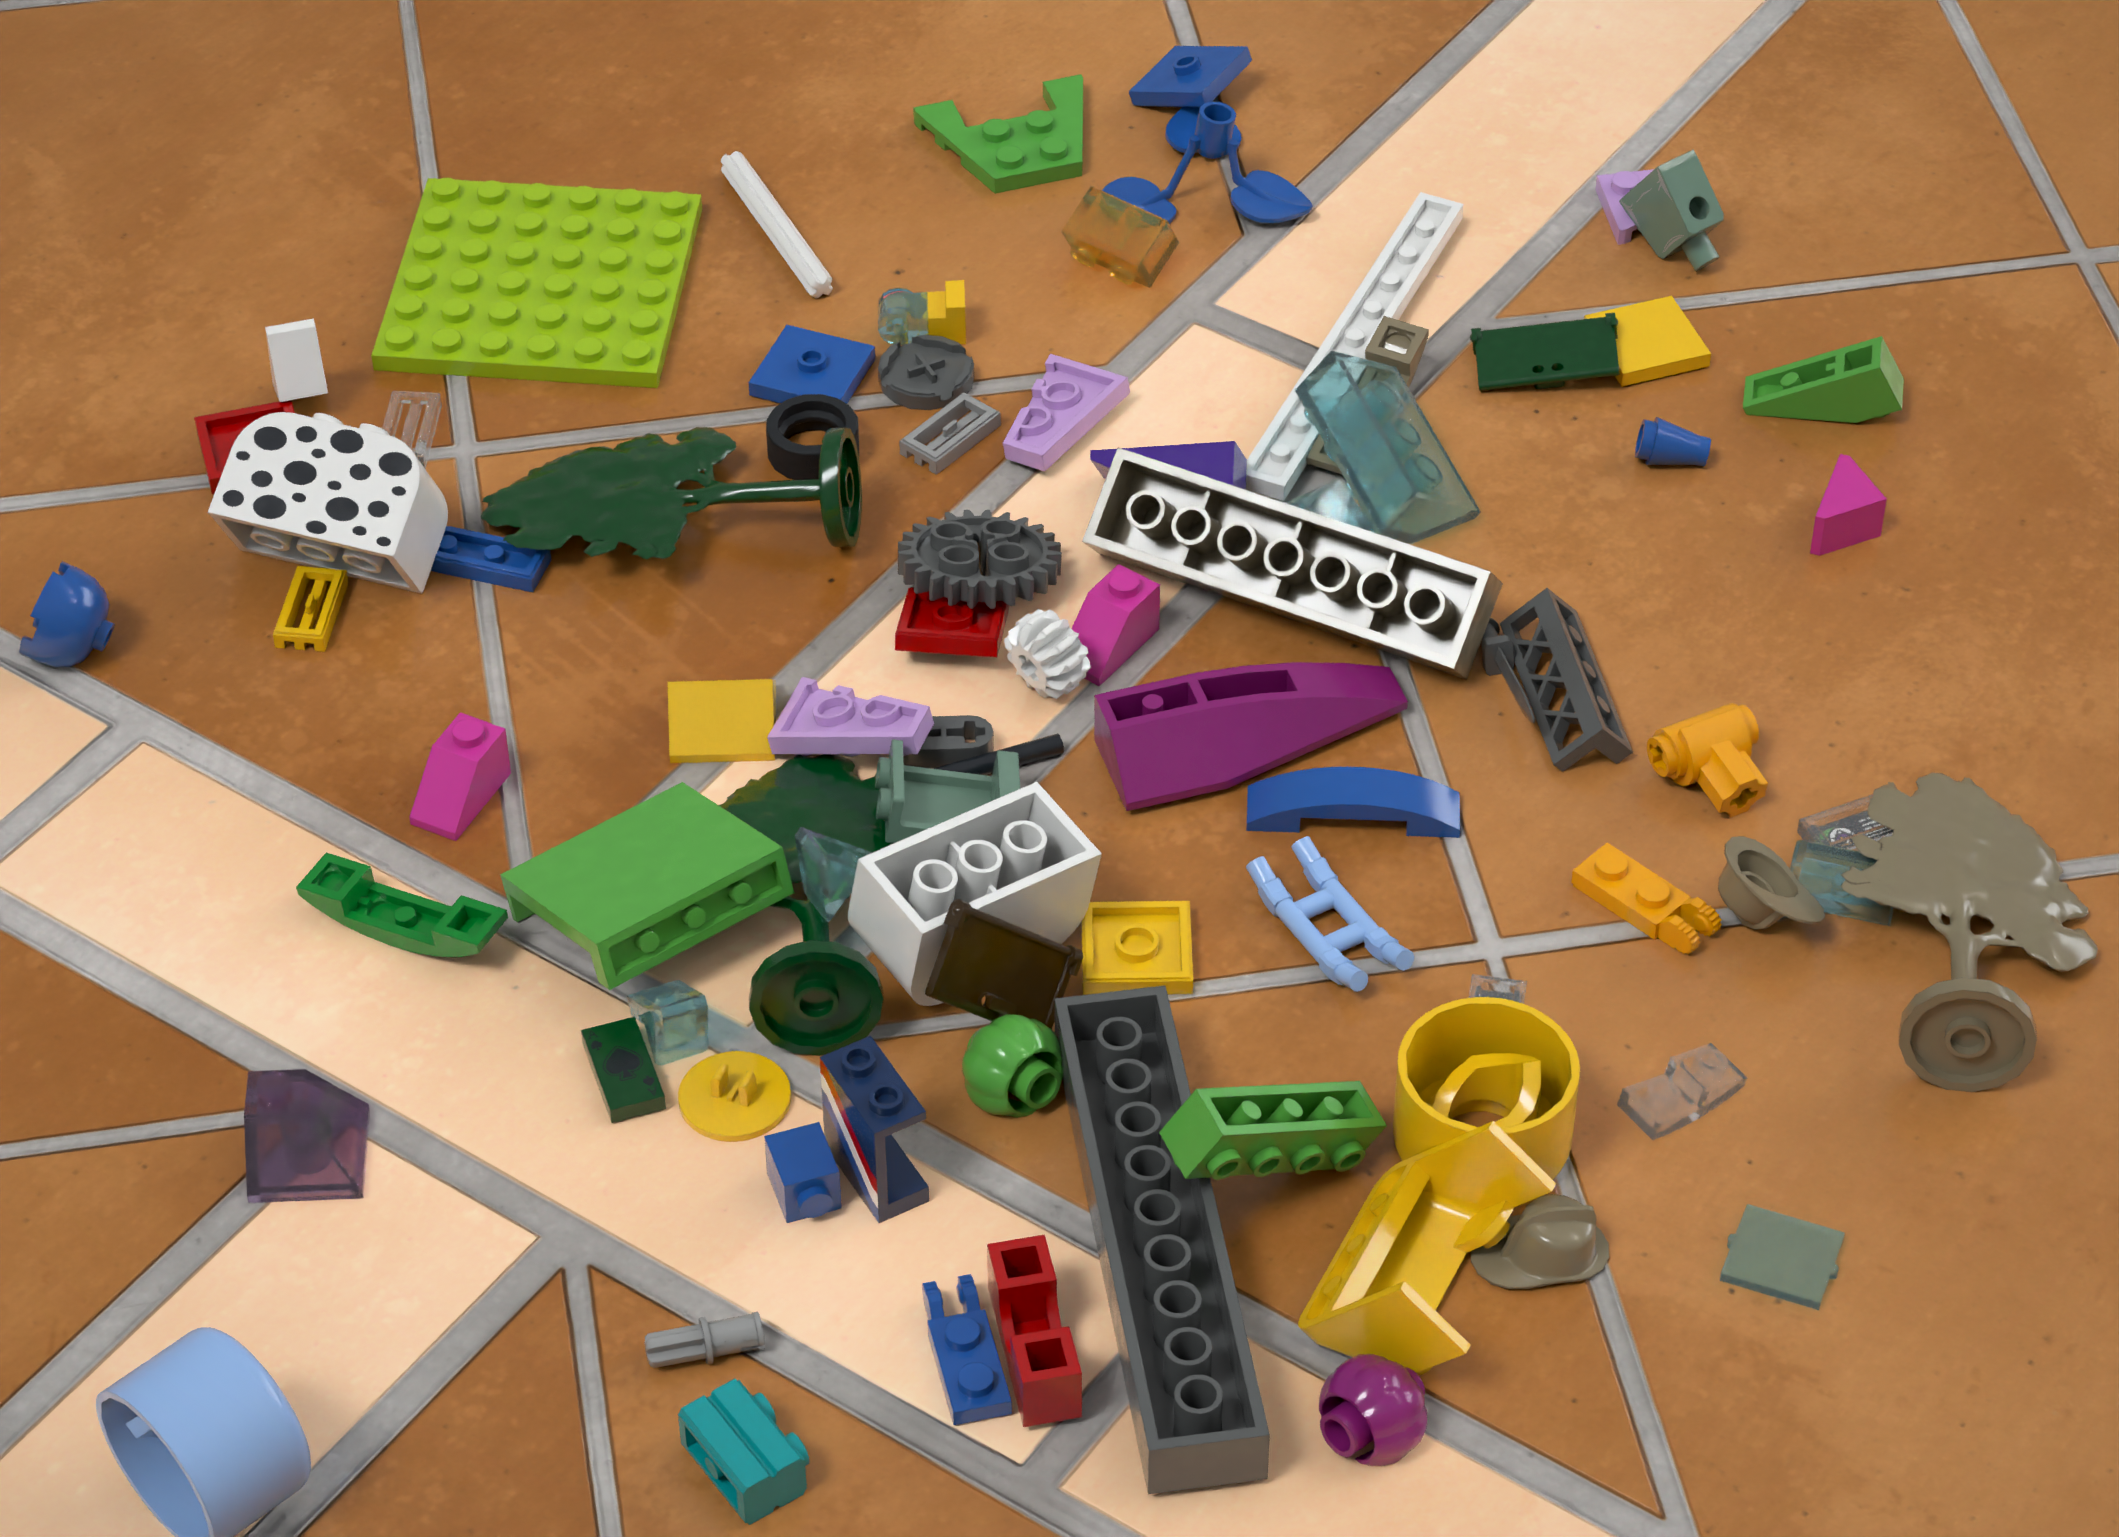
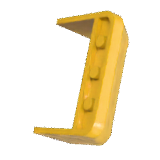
[1298,1121,1556,1375]

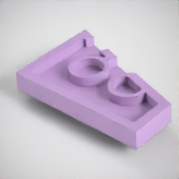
[767,677,934,757]

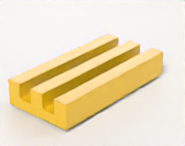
[273,566,348,652]

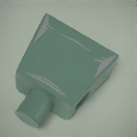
[1619,149,1724,271]

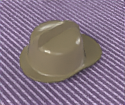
[1718,836,1825,930]
[1471,1194,1609,1289]

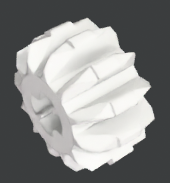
[1004,609,1091,699]

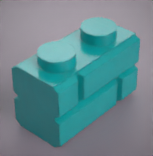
[678,1379,810,1525]

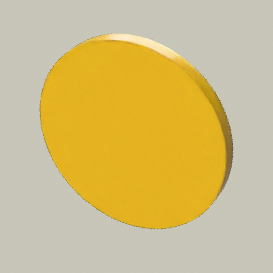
[678,1051,791,1142]

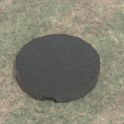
[878,335,974,410]

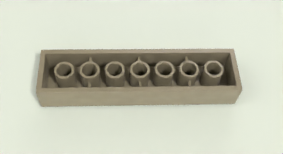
[1082,447,1503,680]

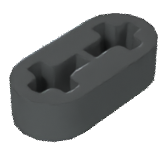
[903,715,994,768]

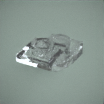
[1617,1043,1747,1140]

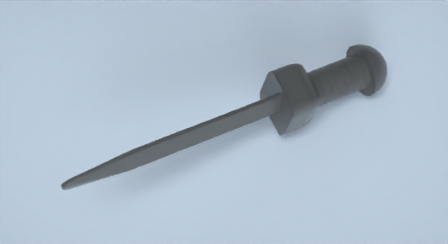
[1480,618,1535,724]

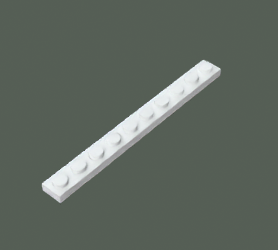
[1246,192,1464,501]

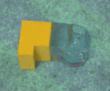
[877,280,966,345]

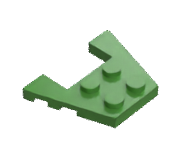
[913,74,1083,194]

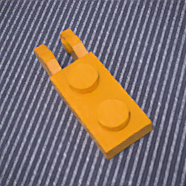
[1571,842,1722,954]

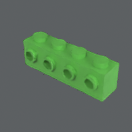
[1159,1081,1387,1180]

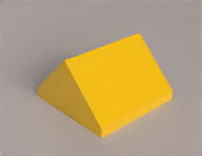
[668,679,776,763]

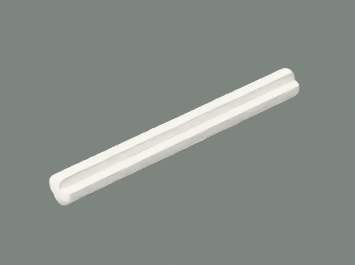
[721,151,833,298]

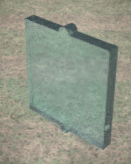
[1720,1204,1845,1310]

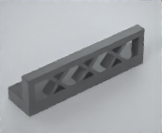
[1500,588,1633,772]

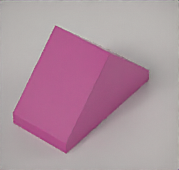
[1810,454,1887,556]

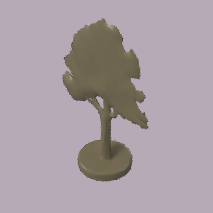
[1840,772,2098,1092]

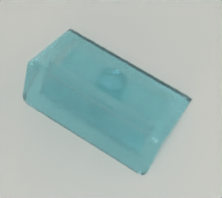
[1790,840,1894,926]

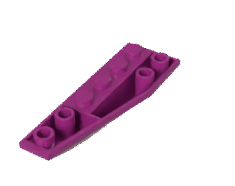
[1094,662,1408,811]

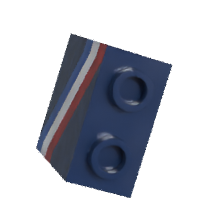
[820,1035,929,1223]

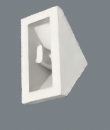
[265,318,328,402]

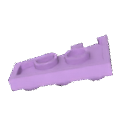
[1003,354,1130,471]

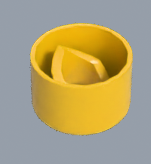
[1393,997,1580,1180]

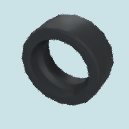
[766,394,859,480]

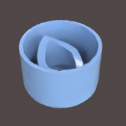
[96,1327,311,1537]

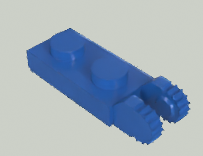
[922,1274,1012,1425]

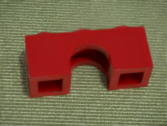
[987,1234,1082,1427]

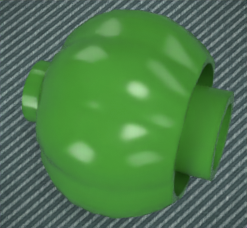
[962,1014,1063,1118]

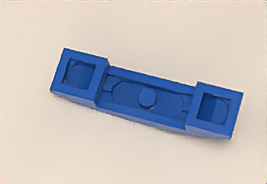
[1246,767,1460,838]

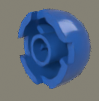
[19,561,115,668]

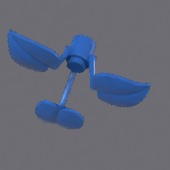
[1095,102,1313,231]

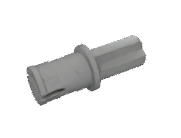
[644,1311,765,1368]

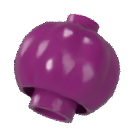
[1319,1354,1428,1466]

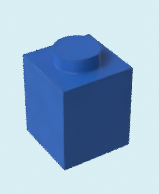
[764,1122,842,1223]

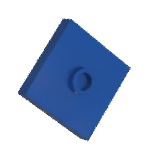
[1128,46,1252,107]
[748,325,875,404]

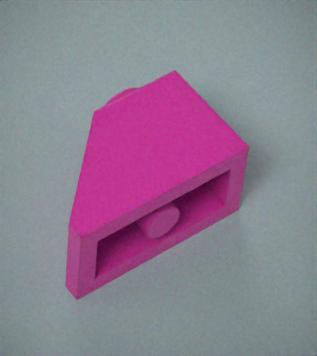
[1071,564,1160,686]
[410,712,511,841]

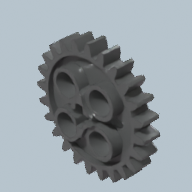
[898,510,1062,609]

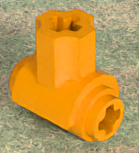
[1647,703,1768,818]

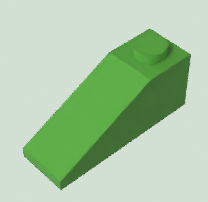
[1743,336,1904,423]

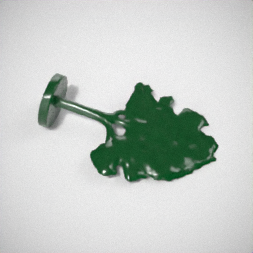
[481,427,862,560]
[719,754,894,1056]

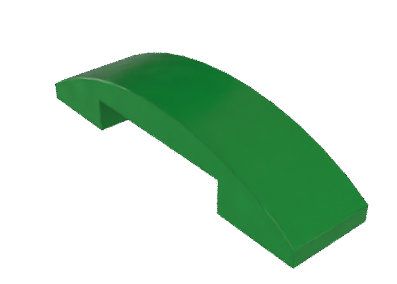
[296,852,508,957]

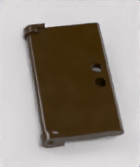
[925,899,1083,1029]

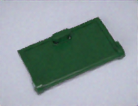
[1470,312,1620,391]

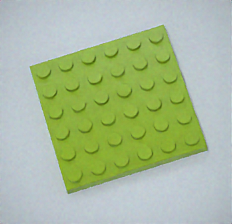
[371,178,702,388]

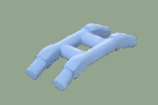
[1246,836,1414,992]

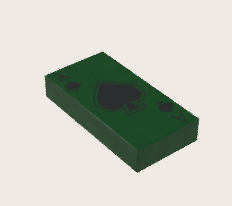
[581,1016,666,1123]

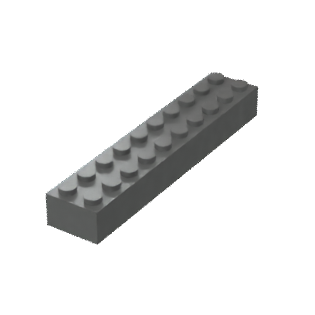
[1054,985,1270,1494]

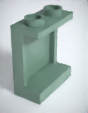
[875,739,1021,843]

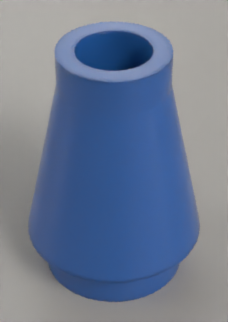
[1635,417,1711,467]

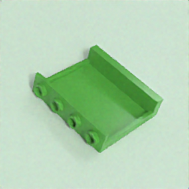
[500,782,794,990]

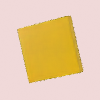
[1584,296,1711,387]
[1081,901,1193,995]

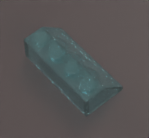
[1295,350,1481,544]

